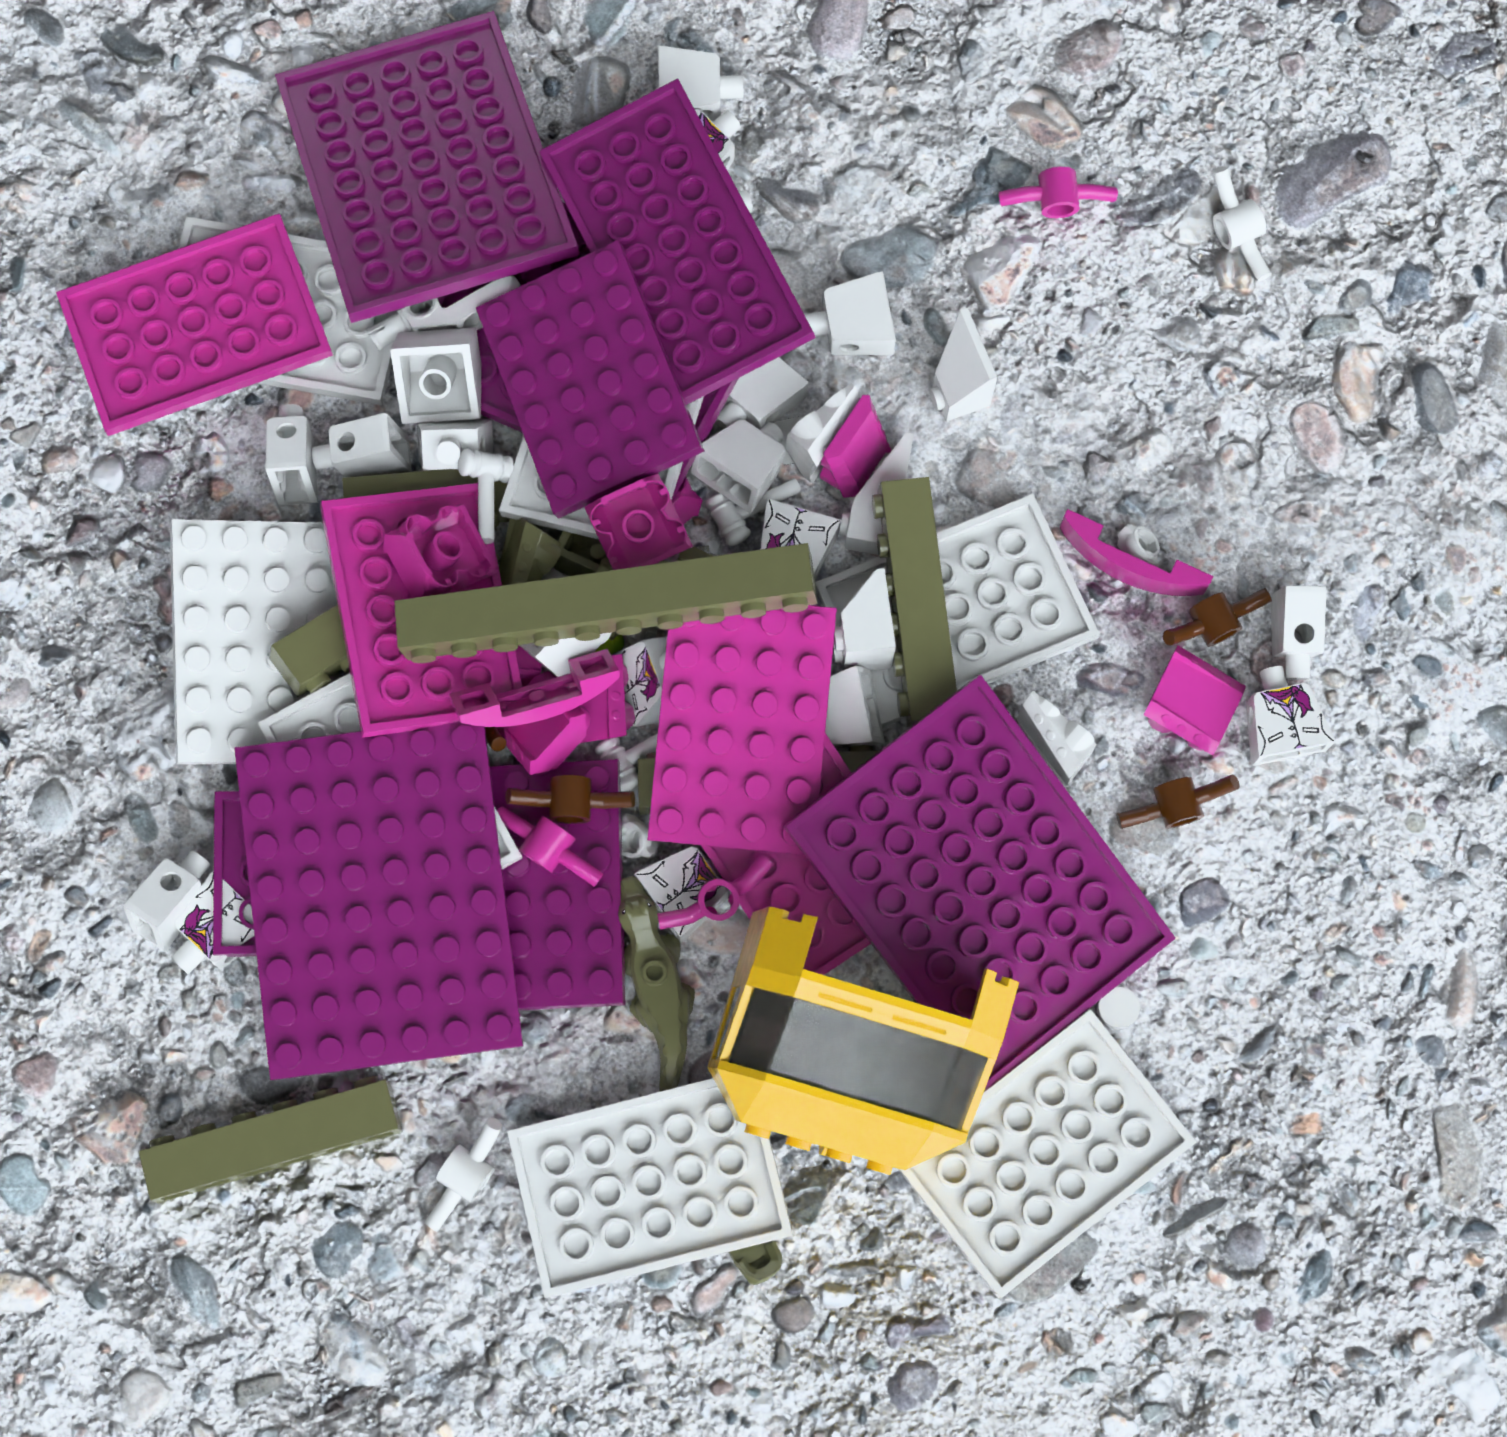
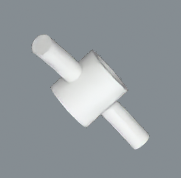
[1213,166,1271,281]
[424,1118,502,1232]

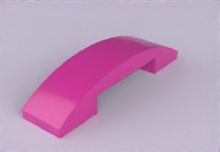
[1060,509,1214,596]
[449,649,620,727]

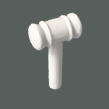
[458,448,514,544]
[705,478,801,546]
[595,733,658,792]

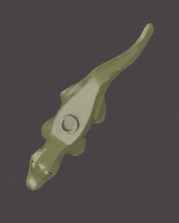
[618,876,695,1092]

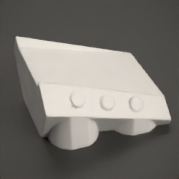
[785,383,860,484]
[1017,691,1097,788]

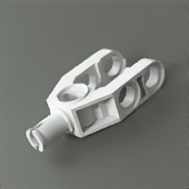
[366,275,521,351]

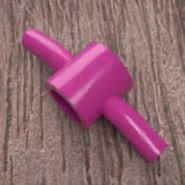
[999,166,1118,219]
[497,806,604,887]
[657,854,774,930]

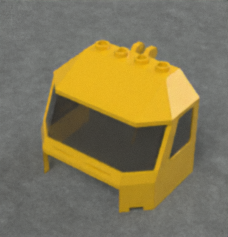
[707,906,1019,1175]

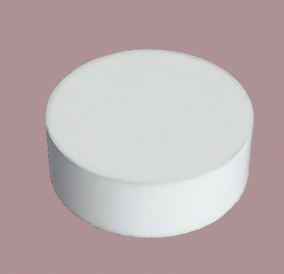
[1097,987,1140,1030]

